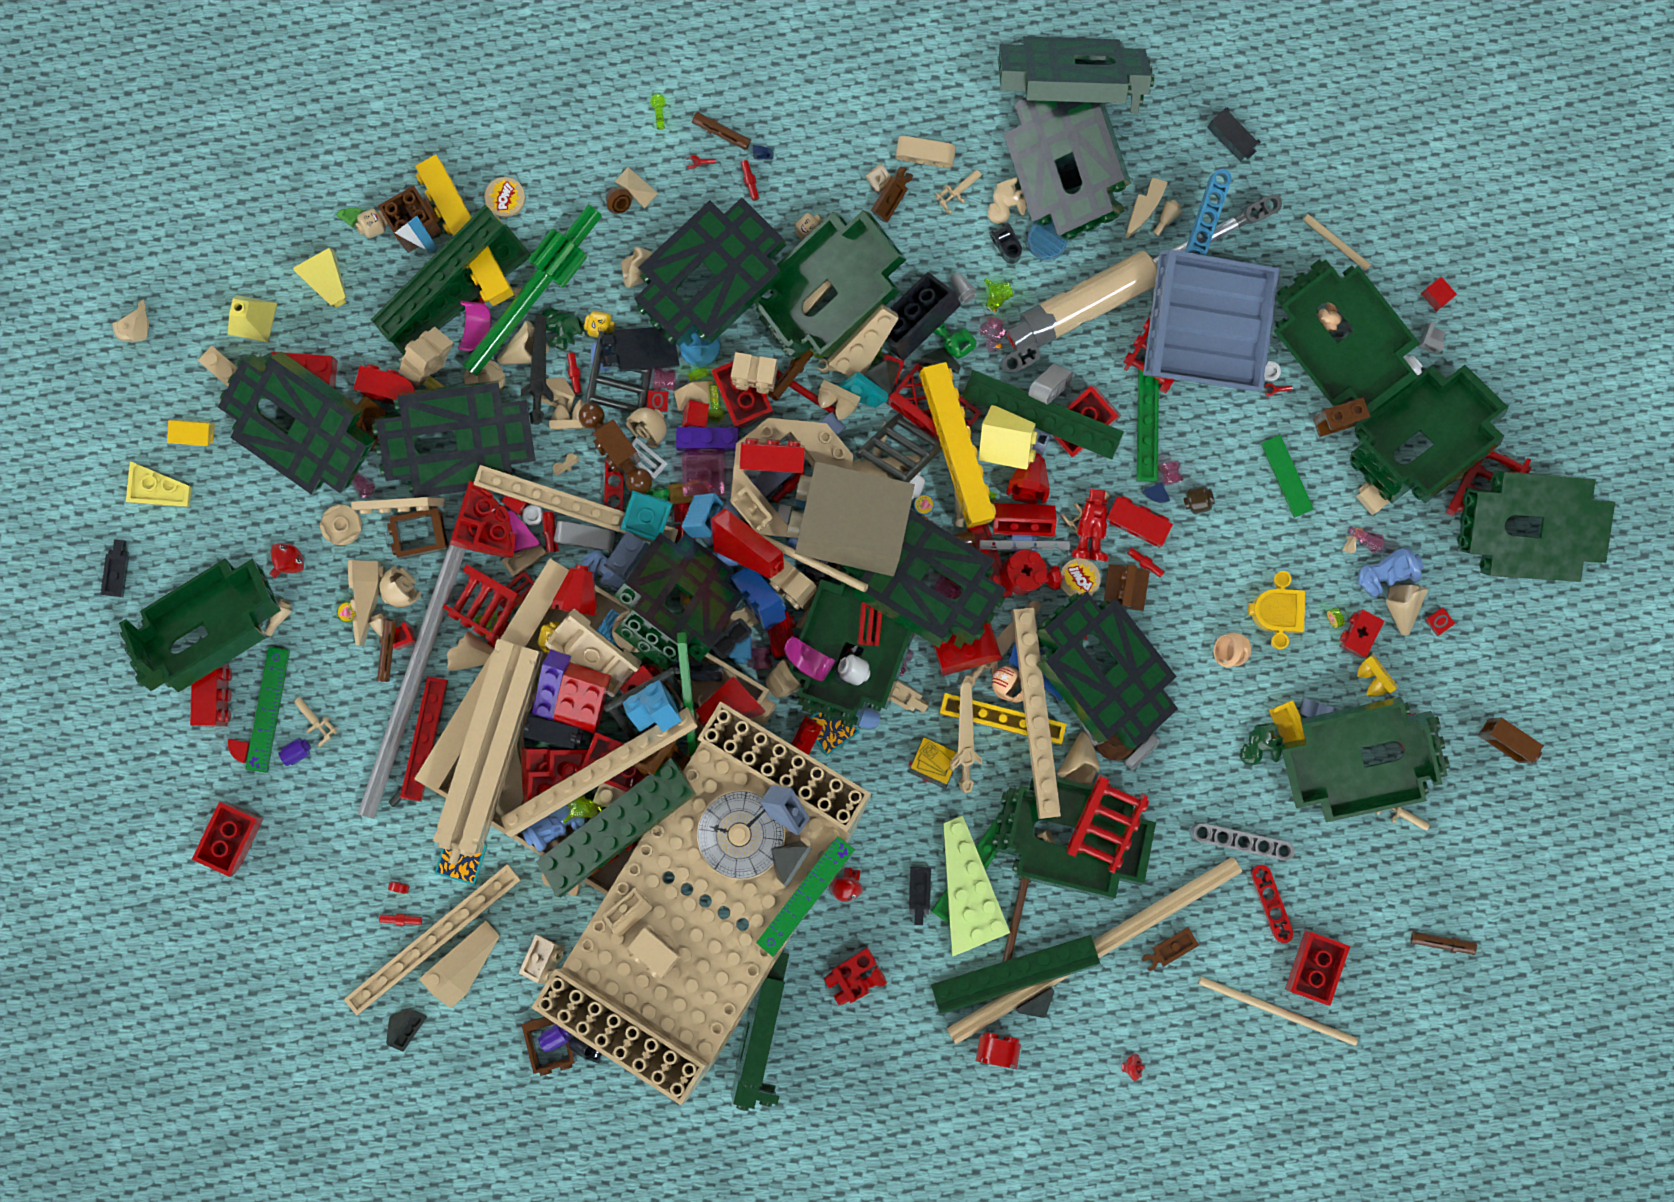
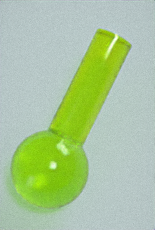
[650,94,666,130]
[708,384,724,423]

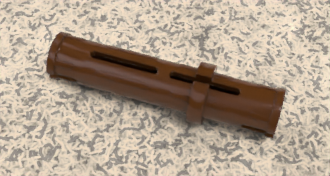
[692,111,751,151]
[768,349,814,401]
[376,619,397,682]
[1410,931,1477,955]

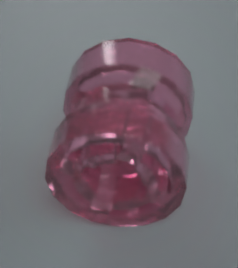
[653,369,676,391]
[1159,460,1184,486]
[751,647,773,670]

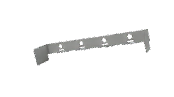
[979,540,1070,556]

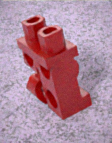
[824,946,888,1005]

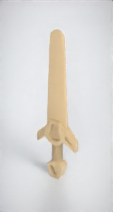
[961,600,1041,686]
[950,682,982,793]

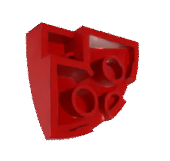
[449,481,515,558]
[521,747,589,803]

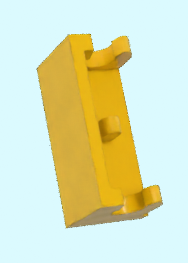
[167,420,215,446]
[1268,700,1305,743]

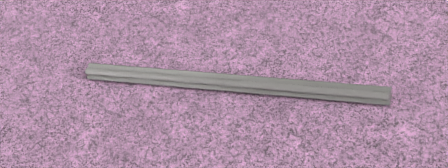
[358,545,466,819]

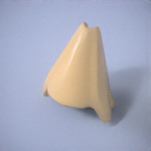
[621,247,653,288]
[496,321,549,365]
[1386,584,1429,636]
[447,632,494,671]
[1057,732,1100,785]

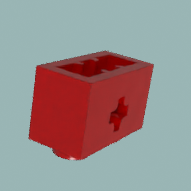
[1339,609,1385,658]

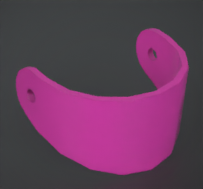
[458,300,491,351]
[784,637,835,681]

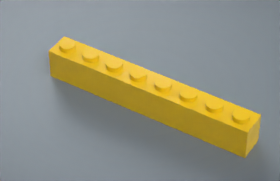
[415,154,515,307]
[919,362,996,528]

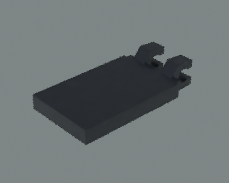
[598,327,680,372]

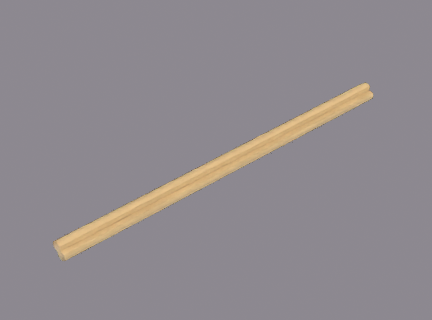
[946,857,1242,1044]

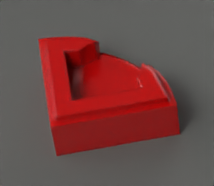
[228,739,250,763]

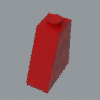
[695,676,766,727]

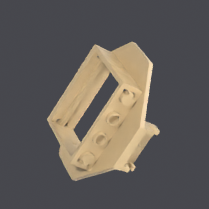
[730,418,853,538]

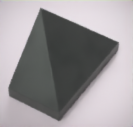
[919,347,961,374]
[863,360,900,394]
[771,840,811,886]
[1016,987,1055,1018]
[386,1008,427,1052]

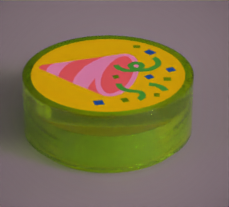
[337,602,356,623]
[1327,607,1345,629]

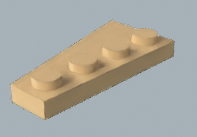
[828,304,898,377]

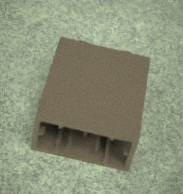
[787,461,915,577]

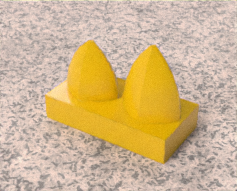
[1357,652,1398,697]

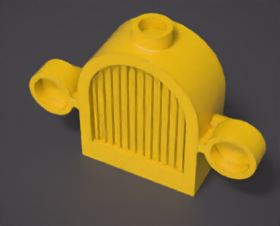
[1248,571,1305,650]

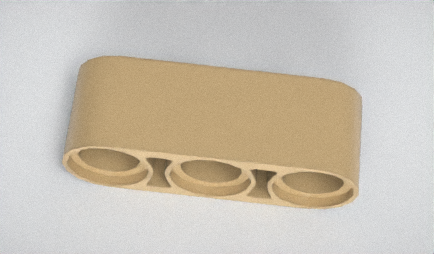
[895,136,956,168]

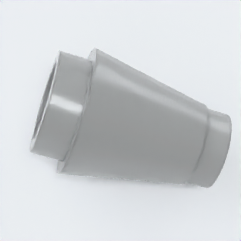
[950,272,977,304]

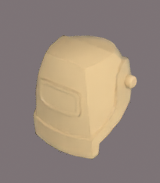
[112,299,149,343]
[766,659,804,698]

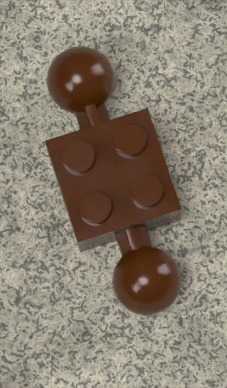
[578,403,652,493]

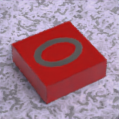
[647,390,669,413]
[1425,607,1455,636]

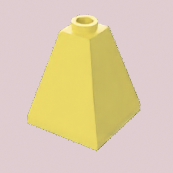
[293,248,347,308]
[228,295,277,343]

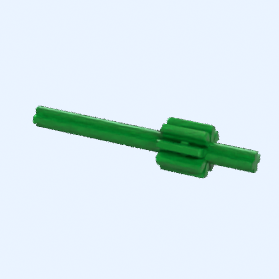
[462,204,602,376]

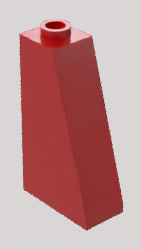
[711,508,784,579]

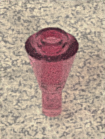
[352,473,375,498]
[1347,526,1385,553]

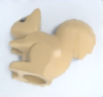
[987,177,1028,224]

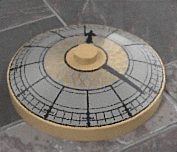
[697,790,786,880]

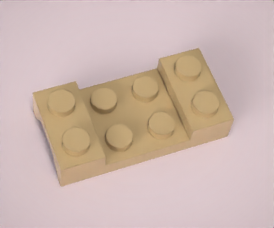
[544,609,642,698]

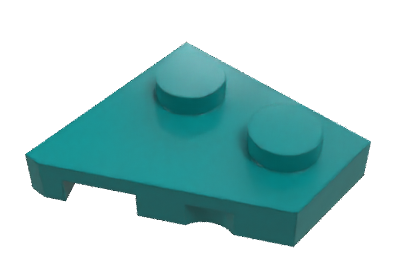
[837,372,889,408]

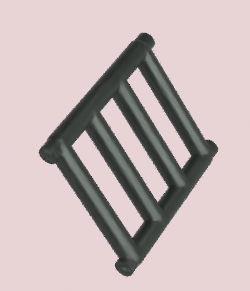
[585,331,653,413]
[855,413,942,483]
[603,668,699,742]

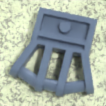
[603,531,649,580]

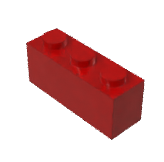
[1106,496,1173,548]
[992,503,1057,537]

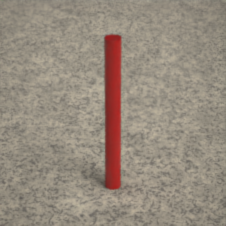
[776,370,836,415]

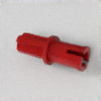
[542,511,559,553]

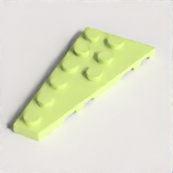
[943,816,1010,957]

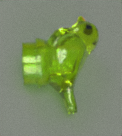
[984,278,1013,313]
[563,794,603,824]

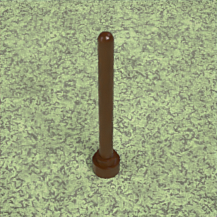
[1002,878,1031,962]

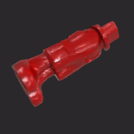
[1071,489,1109,562]

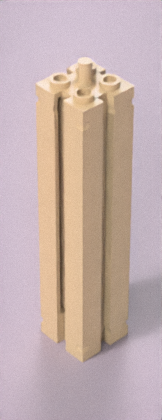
[433,639,545,865]

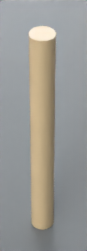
[1303,214,1371,271]

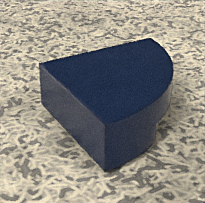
[753,145,774,160]
[1142,482,1170,503]

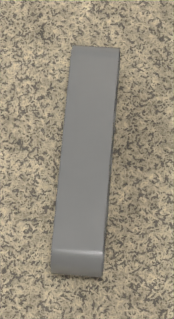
[1191,823,1295,860]

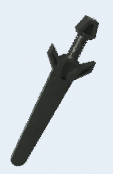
[521,314,554,425]

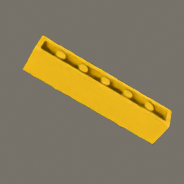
[939,693,1067,744]

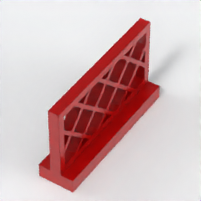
[886,364,982,441]

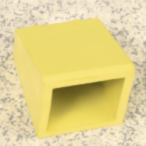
[979,405,1038,469]

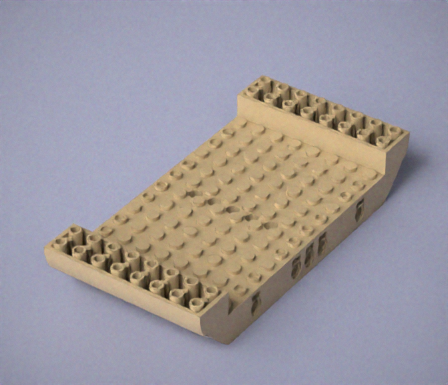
[531,702,871,1105]

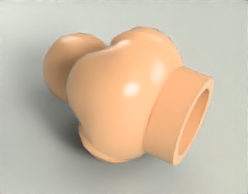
[1317,302,1342,332]

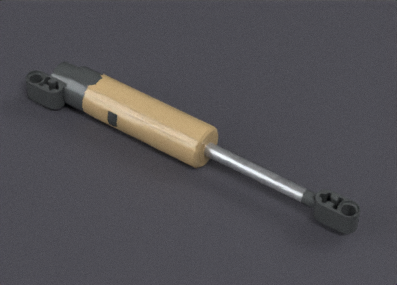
[1000,194,1282,373]

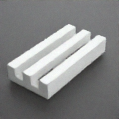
[631,437,668,480]

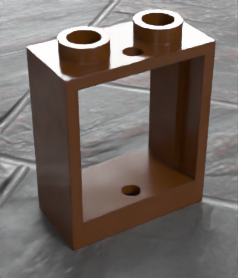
[387,507,448,560]
[1477,717,1544,764]
[521,1017,577,1076]

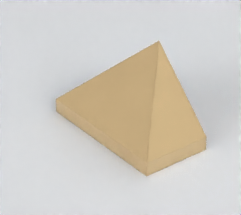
[615,167,658,209]
[541,377,575,413]
[674,381,718,411]

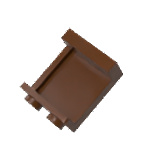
[1313,397,1370,438]
[634,739,691,778]

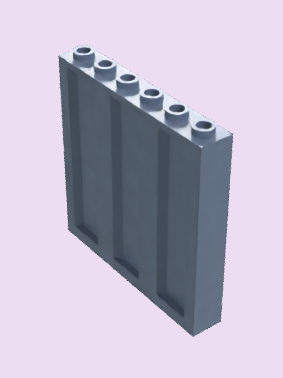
[1143,250,1279,391]

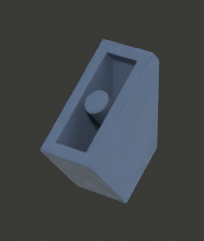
[760,785,810,835]

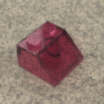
[682,450,727,496]

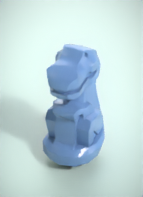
[1357,547,1424,597]
[583,551,625,592]
[522,799,589,852]

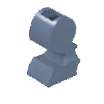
[1033,429,1051,457]
[1298,698,1339,718]

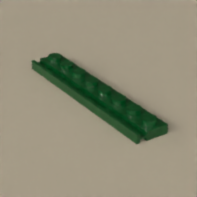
[371,205,506,342]
[962,370,1124,460]
[931,935,1101,1015]

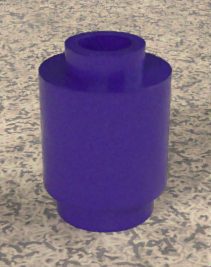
[278,737,311,766]
[538,1024,571,1052]

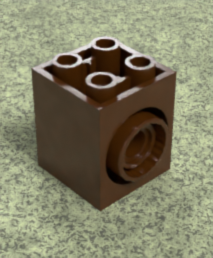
[378,185,443,253]

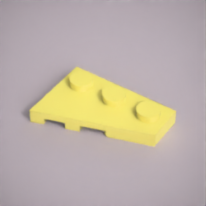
[126,461,192,507]

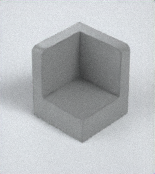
[1418,321,1446,355]

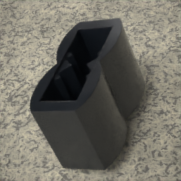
[711,618,752,659]

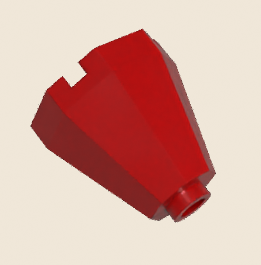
[1006,453,1050,504]
[552,564,598,616]

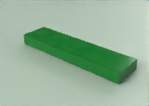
[1261,435,1314,518]

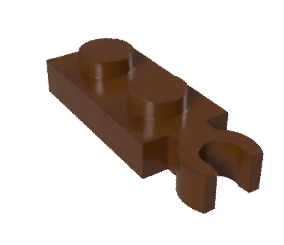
[870,167,913,223]
[1141,927,1199,971]

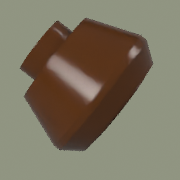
[606,187,632,214]

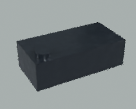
[883,272,961,361]

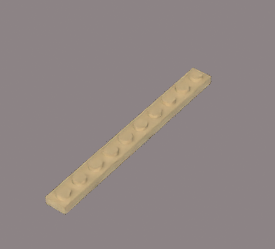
[473,465,678,543]
[1012,608,1061,819]
[501,707,698,838]
[344,864,521,1016]

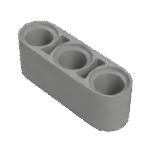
[1029,363,1073,405]
[554,521,616,552]

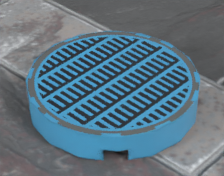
[1027,220,1068,260]

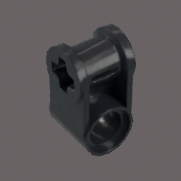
[989,222,1022,264]
[569,1036,602,1064]

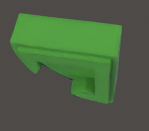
[336,207,365,228]

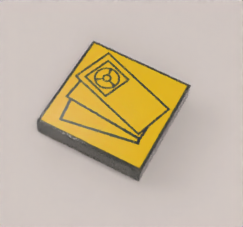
[908,736,957,789]

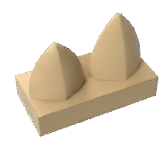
[818,380,861,420]
[549,399,587,430]

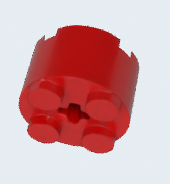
[1000,550,1047,595]
[975,1032,1021,1070]

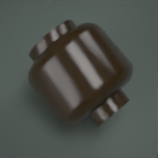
[1183,485,1215,515]

